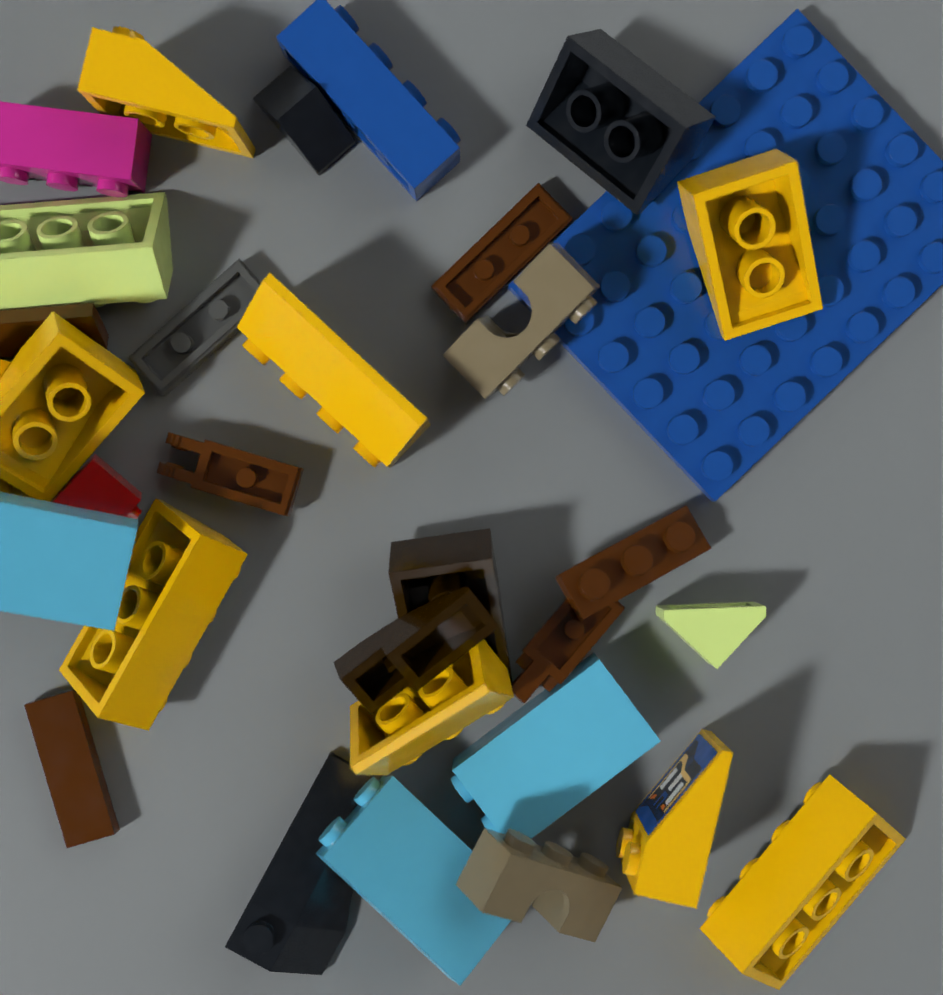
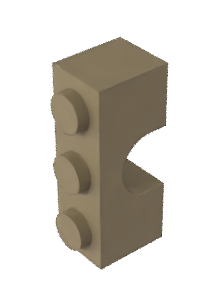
[443,243,601,399]
[456,828,622,942]

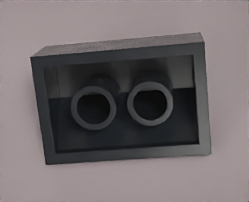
[526,29,716,215]

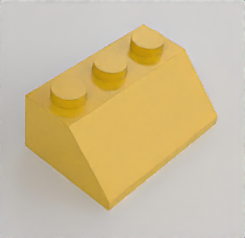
[350,639,514,776]

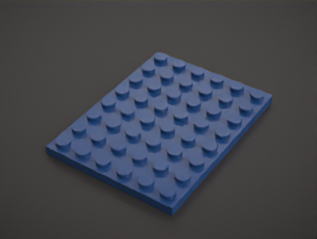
[508,9,943,502]

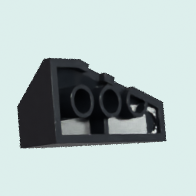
[225,752,374,975]

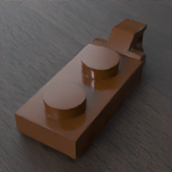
[511,599,625,703]

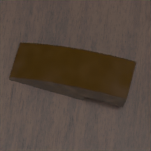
[334,586,499,714]

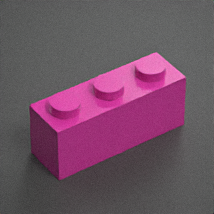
[0,101,152,198]

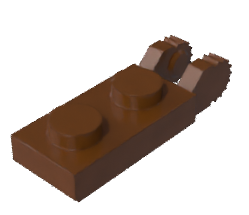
[156,432,304,516]

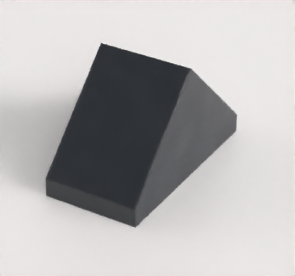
[253,66,356,176]

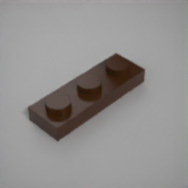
[555,505,712,622]

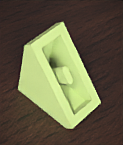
[656,601,766,669]

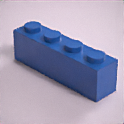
[276,0,461,202]

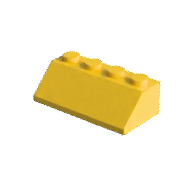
[237,273,431,468]
[59,498,248,731]
[699,774,906,990]

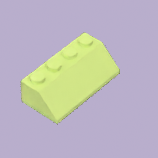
[0,192,173,310]

